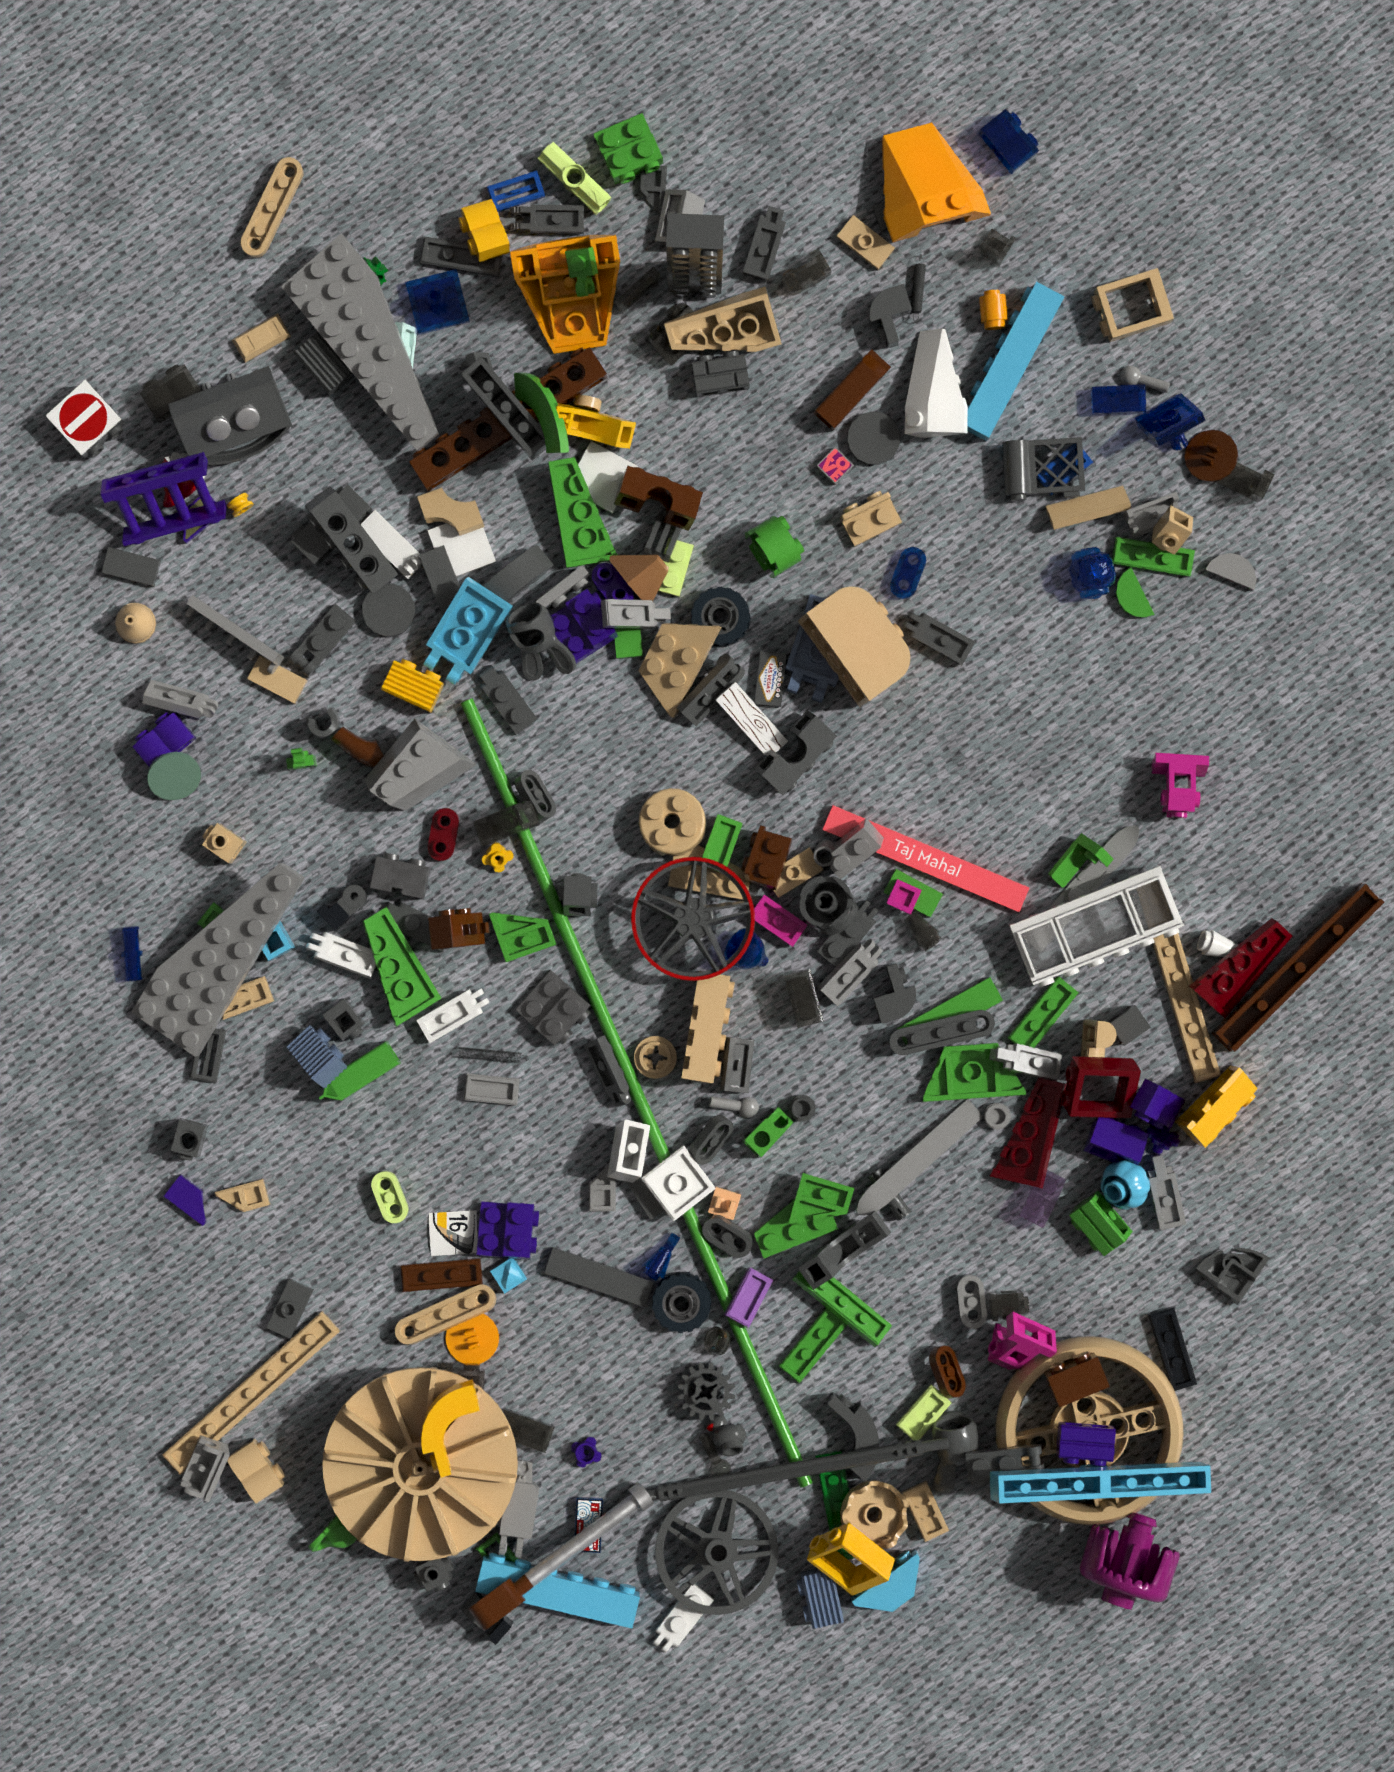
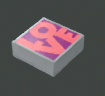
[816,447,854,485]

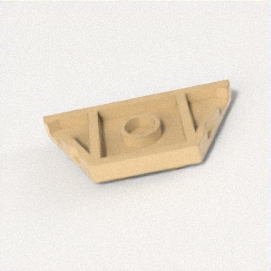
[638,623,722,718]

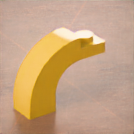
[556,403,636,449]
[421,1379,480,1478]

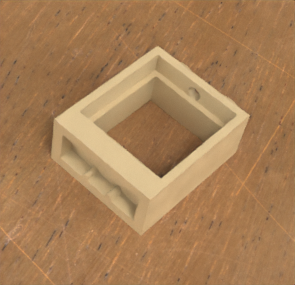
[1091,268,1174,342]

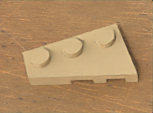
[668,845,750,900]

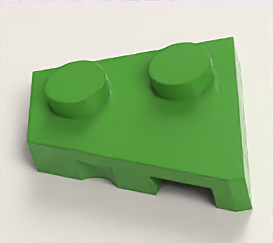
[788,1173,854,1224]

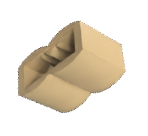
[227,1438,285,1504]

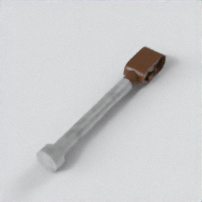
[469,1482,654,1631]

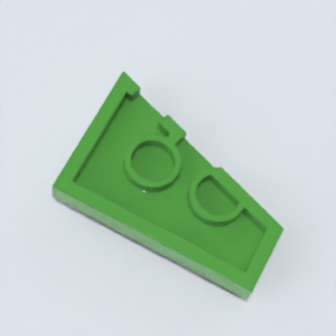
[754,1199,838,1258]

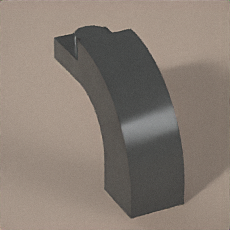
[798,1211,891,1290]

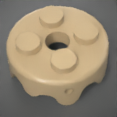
[639,788,706,856]
[840,1480,909,1549]

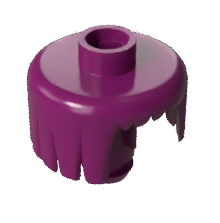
[1079,1512,1180,1610]

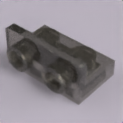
[644,303,694,366]

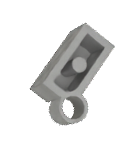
[813,818,884,879]

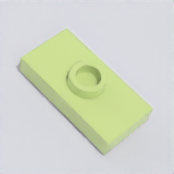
[896,1384,952,1441]

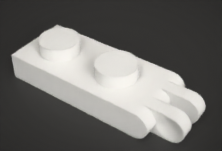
[306,932,376,979]
[416,989,490,1043]
[653,1584,714,1653]

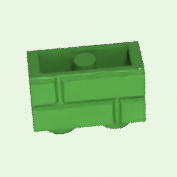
[1069,1190,1133,1256]

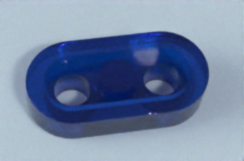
[890,547,926,599]

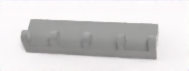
[185,595,285,674]

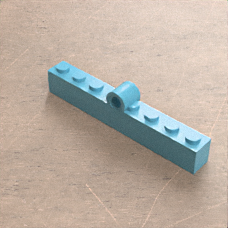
[990,1462,1211,1503]

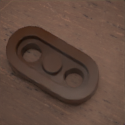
[929,1345,966,1399]

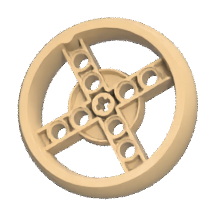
[996,1336,1184,1525]

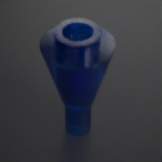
[642,1233,680,1281]

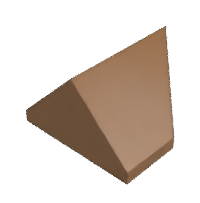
[609,555,669,602]

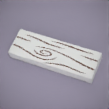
[715,682,788,756]

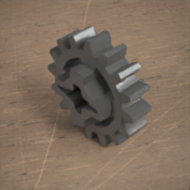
[678,1362,735,1421]

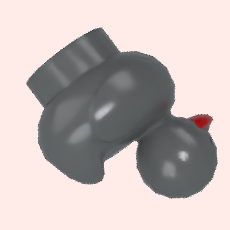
[706,1414,746,1457]

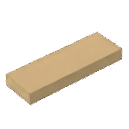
[1046,486,1131,530]

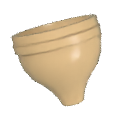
[115,603,156,644]

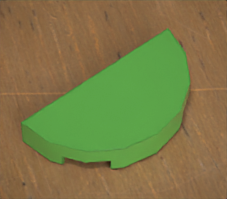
[1115,568,1155,618]

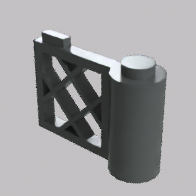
[1002,437,1085,502]

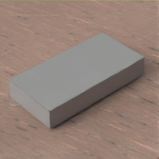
[464,1073,520,1106]

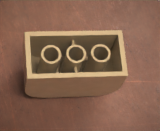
[798,587,910,707]

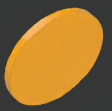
[446,1314,499,1365]

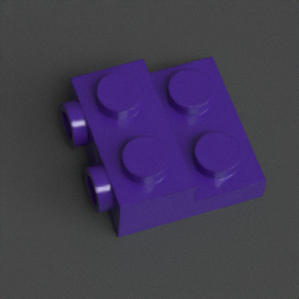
[551,589,618,664]
[477,1202,539,1260]

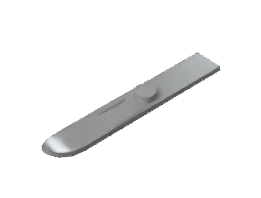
[1023,825,1140,953]
[856,1099,983,1215]

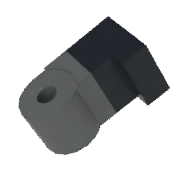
[317,885,367,931]
[461,1592,513,1645]

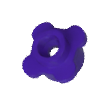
[571,1437,602,1468]

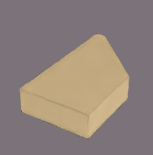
[215,1179,270,1212]

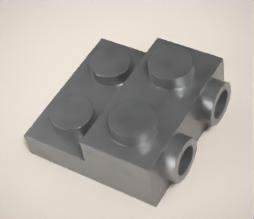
[516,970,591,1045]

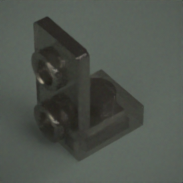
[1215,462,1275,503]

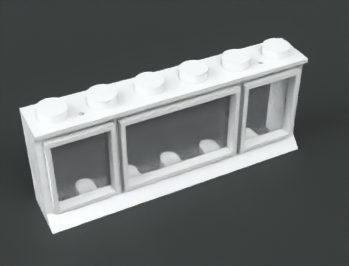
[1008,865,1184,987]

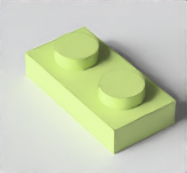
[658,538,694,597]

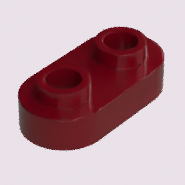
[428,808,459,861]

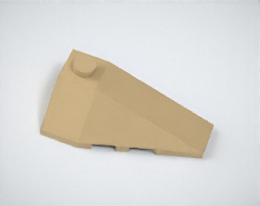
[664,287,782,352]

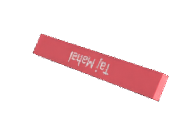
[822,805,1029,912]

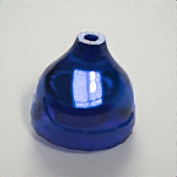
[724,928,769,970]

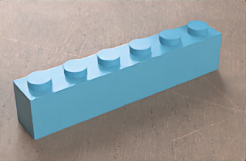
[967,281,1065,441]
[475,1553,640,1628]

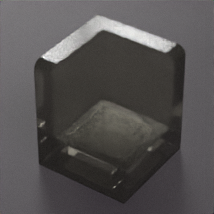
[977,229,1016,267]

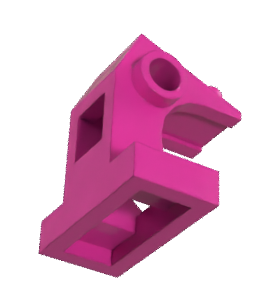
[1152,753,1209,819]
[988,1312,1057,1370]

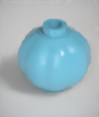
[1100,1160,1150,1210]

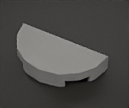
[1204,553,1257,591]

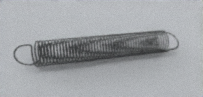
[451,1047,529,1063]

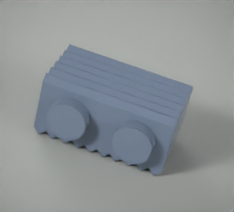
[286,1025,347,1088]
[797,1568,844,1629]

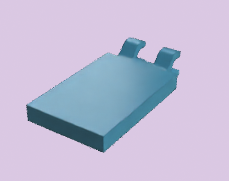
[423,577,513,685]

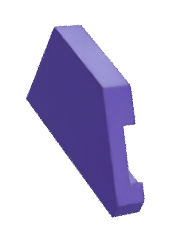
[164,1174,207,1226]

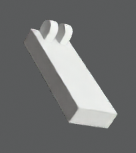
[361,510,423,580]

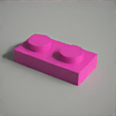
[754,895,808,947]

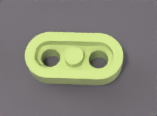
[371,1171,409,1223]

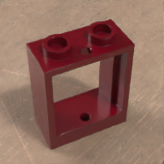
[1061,1056,1141,1118]

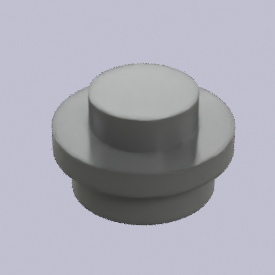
[789,1095,816,1122]

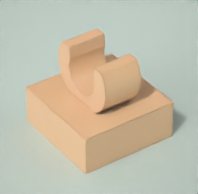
[708,1186,741,1220]

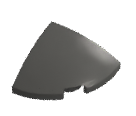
[1195,1248,1270,1305]

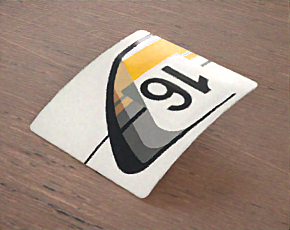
[429,1210,478,1256]

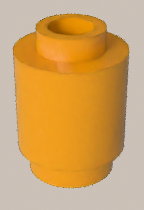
[979,290,1008,330]

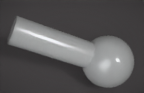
[1120,366,1170,393]
[708,1096,759,1118]

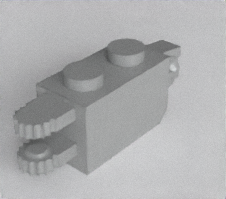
[495,1459,540,1558]

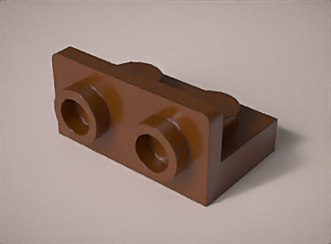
[741,825,792,890]

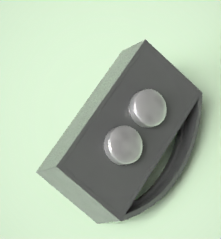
[168,366,292,465]

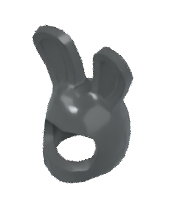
[506,602,576,681]
[932,1411,990,1494]

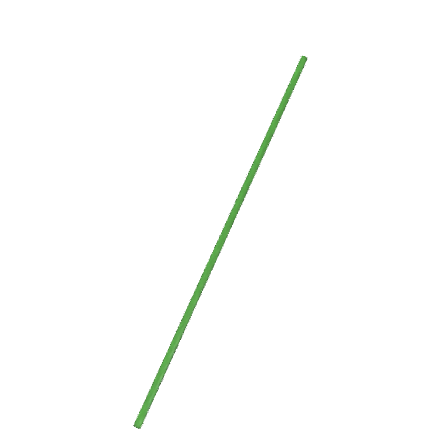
[461,698,812,1488]

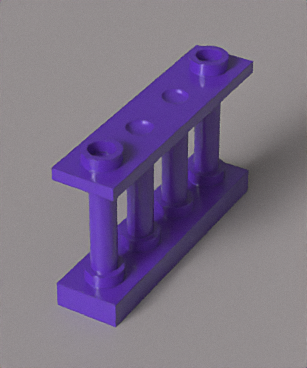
[100,452,226,546]

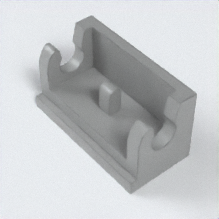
[1123,492,1184,539]
[180,1435,230,1502]

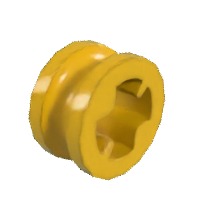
[227,493,254,517]

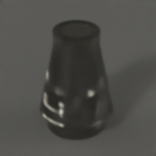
[904,911,942,952]

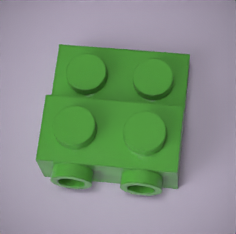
[594,113,664,184]

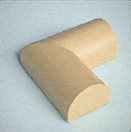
[1081,1019,1117,1057]

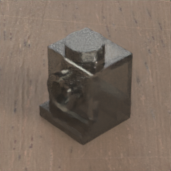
[989,1290,1029,1321]

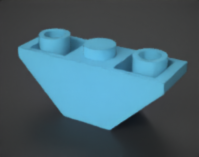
[850,1549,920,1612]

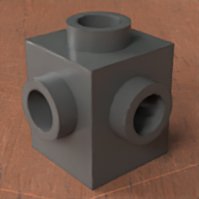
[413,1557,454,1592]

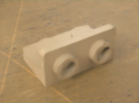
[840,491,902,547]

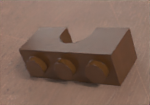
[614,465,703,531]

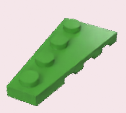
[548,457,617,568]

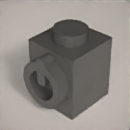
[559,873,598,916]

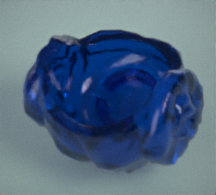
[1068,547,1116,600]

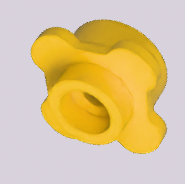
[482,843,514,873]

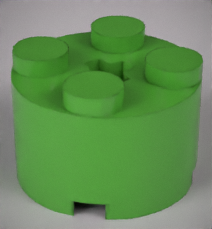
[745,516,804,578]

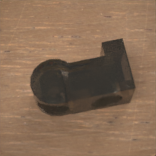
[781,248,832,296]

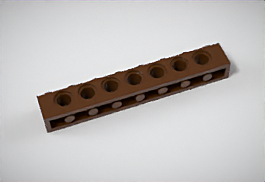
[409,347,608,492]

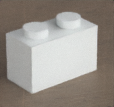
[607,1119,650,1183]

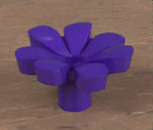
[1146,1125,1181,1154]

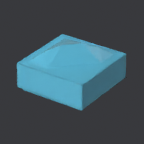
[490,1258,527,1294]

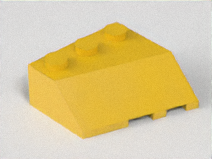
[1175,1065,1257,1148]

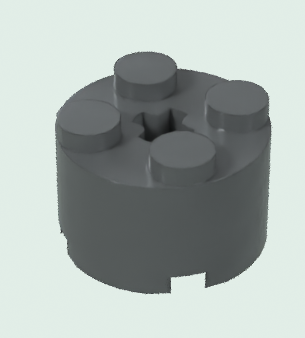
[799,876,858,936]

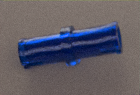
[121,926,143,981]

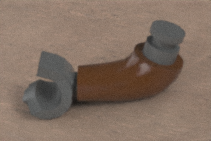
[306,707,397,768]

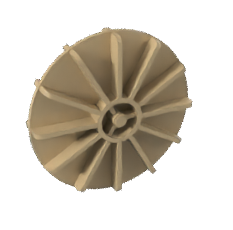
[322,1367,518,1562]

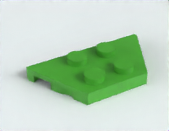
[922,1043,1026,1102]

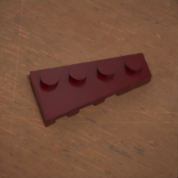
[1189,918,1292,1018]
[990,1078,1066,1189]

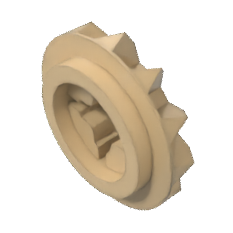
[634,1036,677,1079]

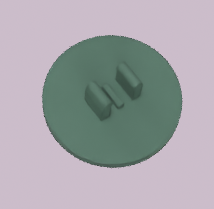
[147,752,201,800]

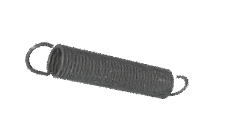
[911,254,926,323]

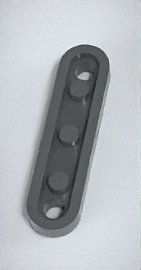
[889,1010,995,1055]

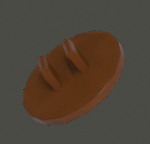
[1185,430,1238,482]

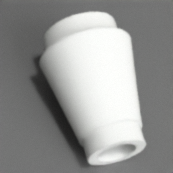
[1197,930,1238,958]

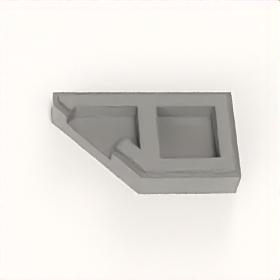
[589,1164,616,1211]

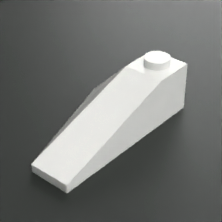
[905,329,968,438]

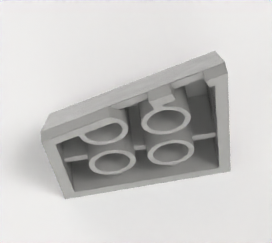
[364,718,476,811]

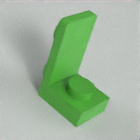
[1048,833,1114,888]

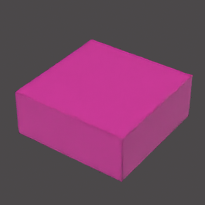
[886,879,922,915]

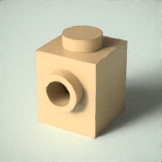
[1152,505,1193,555]
[202,823,247,864]

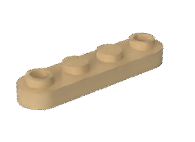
[241,157,304,258]
[395,1284,496,1345]

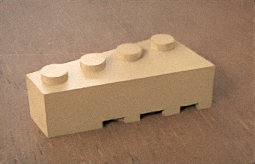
[681,971,735,1083]

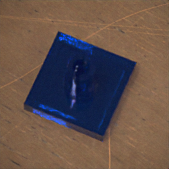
[405,269,470,335]
[1135,393,1206,451]

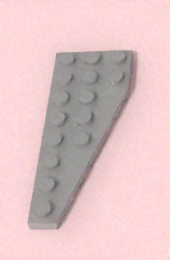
[281,234,439,452]
[131,863,305,1057]

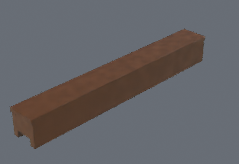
[1211,883,1385,1052]

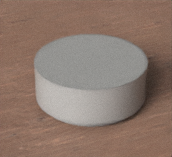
[983,1102,1011,1130]

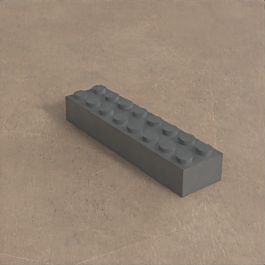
[666,213,724,298]

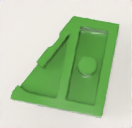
[489,913,557,962]

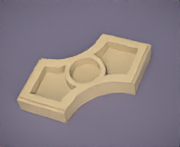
[417,488,485,536]

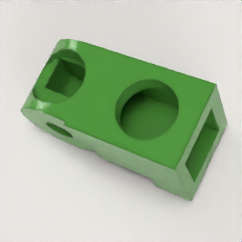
[742,1107,793,1158]

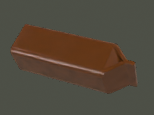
[814,349,891,431]

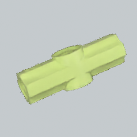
[538,142,612,215]

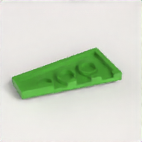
[362,907,442,1026]

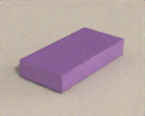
[724,1267,773,1328]

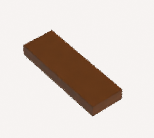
[400,1258,483,1292]

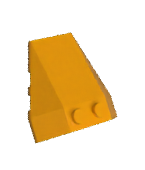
[882,122,991,243]
[510,235,620,354]

